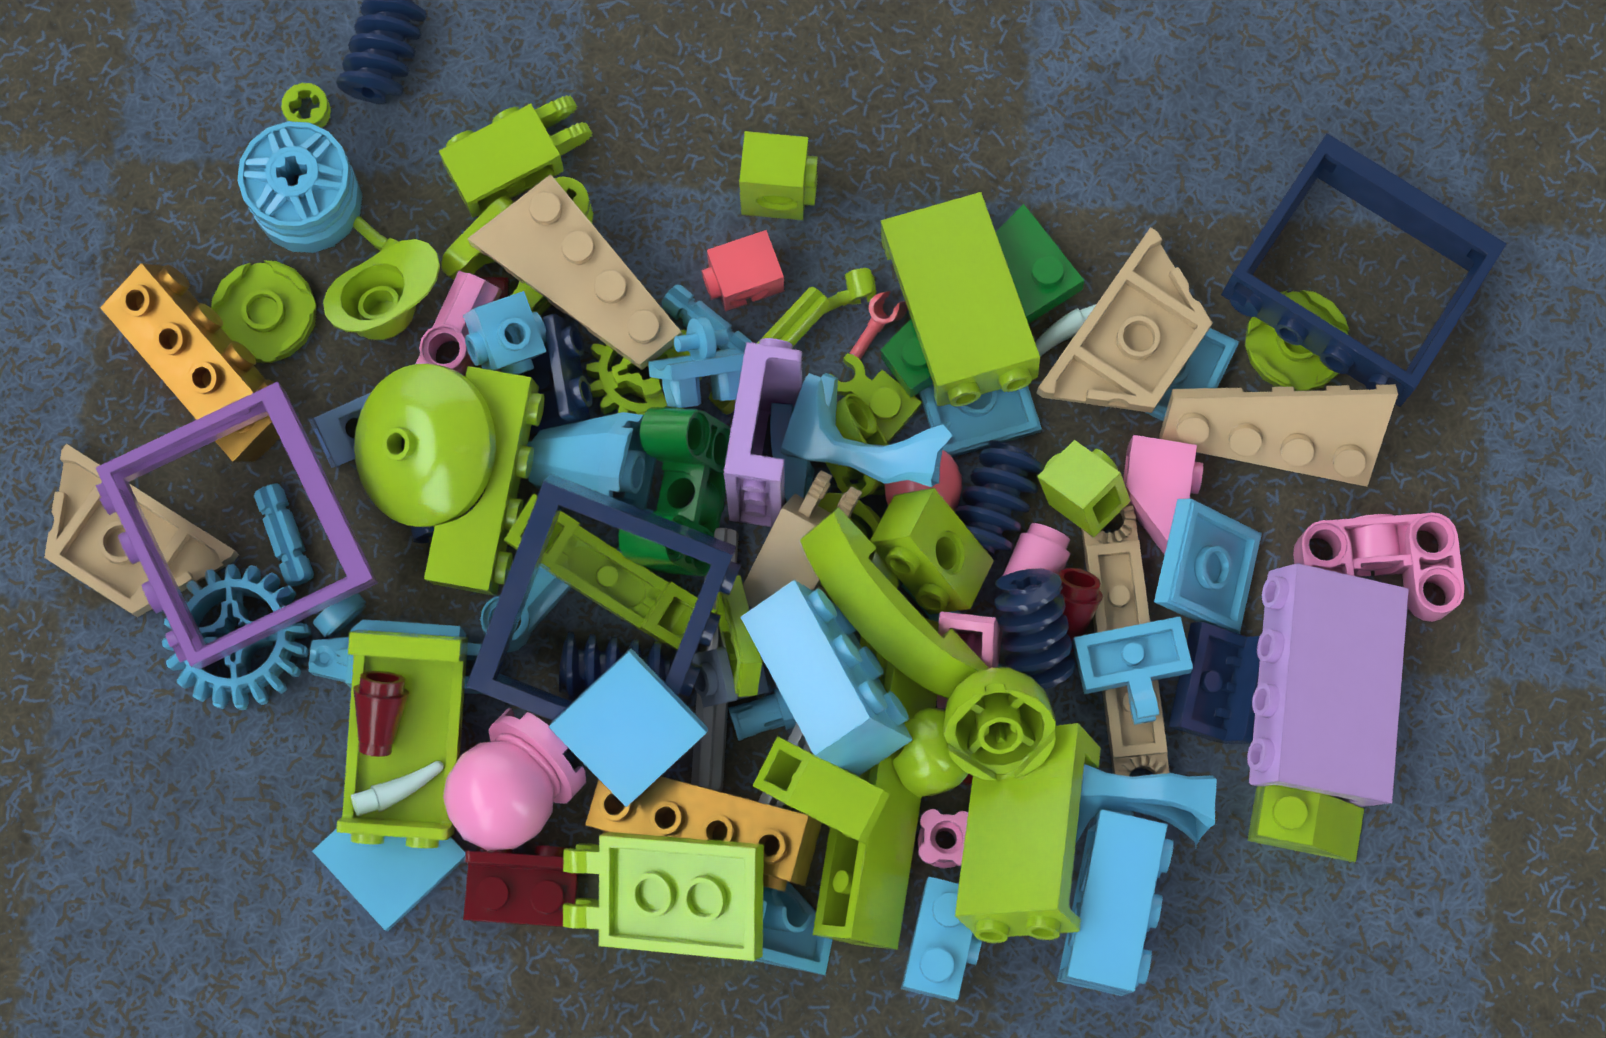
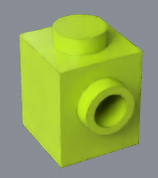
[1037,440,1131,537]

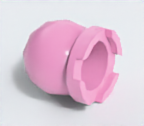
[443,708,586,850]

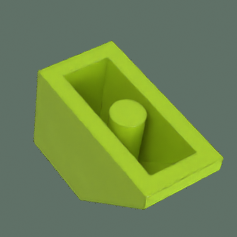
[1247,785,1364,863]

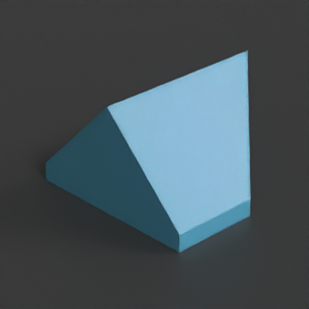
[755,882,832,975]

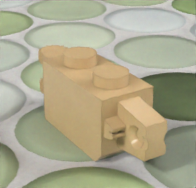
[743,470,862,609]

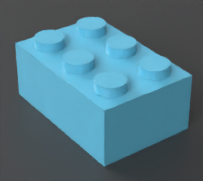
[741,580,913,776]
[1057,809,1173,996]

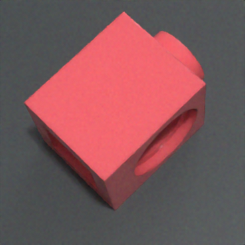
[701,230,784,311]

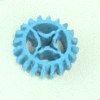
[162,564,311,710]

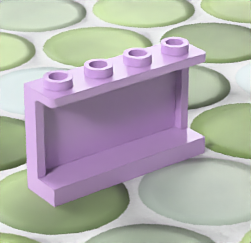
[724,338,802,527]
[1247,563,1409,807]

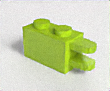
[439,95,592,218]

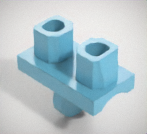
[648,317,744,408]

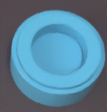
[313,593,366,638]

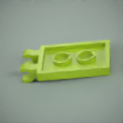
[563,832,764,961]

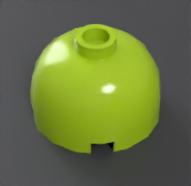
[943,667,1056,780]

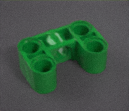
[618,407,731,577]

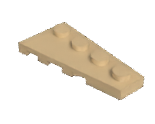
[468,174,682,370]
[1159,384,1398,487]

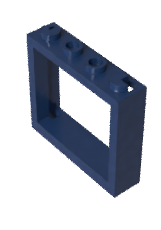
[1221,133,1507,407]
[466,474,741,720]

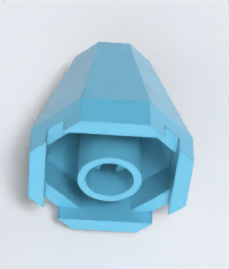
[527,412,657,527]

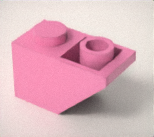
[1123,435,1203,555]

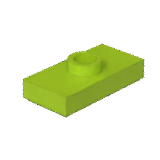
[715,575,763,697]

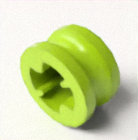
[281,83,331,128]

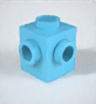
[463,291,547,375]

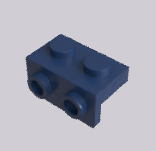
[519,314,593,439]
[1169,622,1260,744]

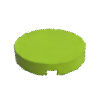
[211,261,317,363]
[1245,290,1349,391]

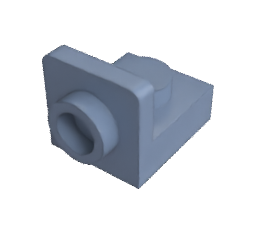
[692,647,769,708]

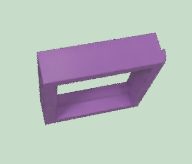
[96,382,378,669]

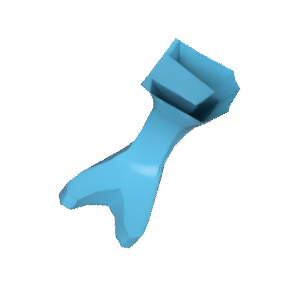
[780,373,953,487]
[1076,765,1217,848]

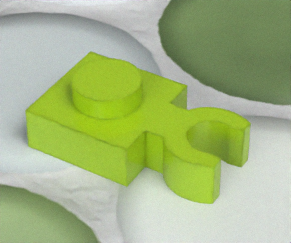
[830,353,922,444]

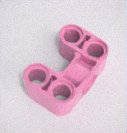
[1293,512,1465,622]

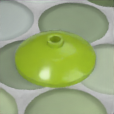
[354,364,496,527]

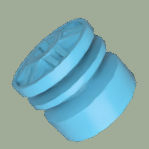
[237,121,362,253]

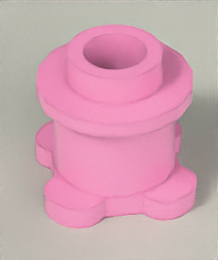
[917,809,968,869]

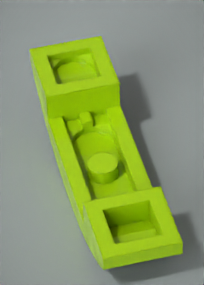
[504,494,717,651]
[800,507,989,699]

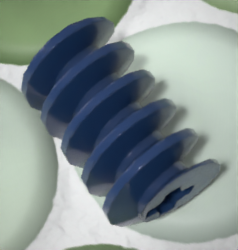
[336,0,428,105]
[954,440,1045,560]
[994,568,1076,689]
[559,632,674,702]

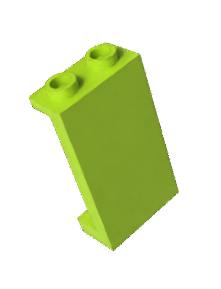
[881,192,1040,407]
[336,629,468,848]
[955,723,1101,943]

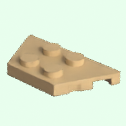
[1037,227,1212,413]
[44,444,239,618]

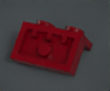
[463,846,579,928]

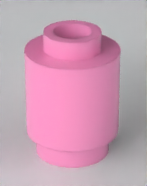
[1003,523,1070,576]

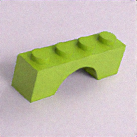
[424,366,544,596]

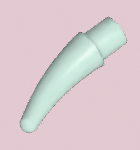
[1035,304,1096,357]
[351,761,444,816]

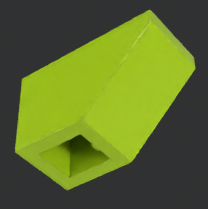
[753,736,891,844]

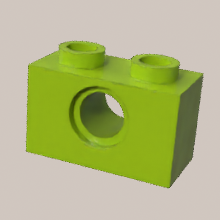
[739,131,818,220]
[870,488,994,615]

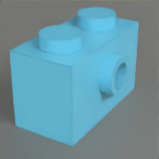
[901,876,982,1002]

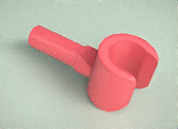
[849,291,908,360]

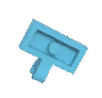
[1072,616,1193,725]

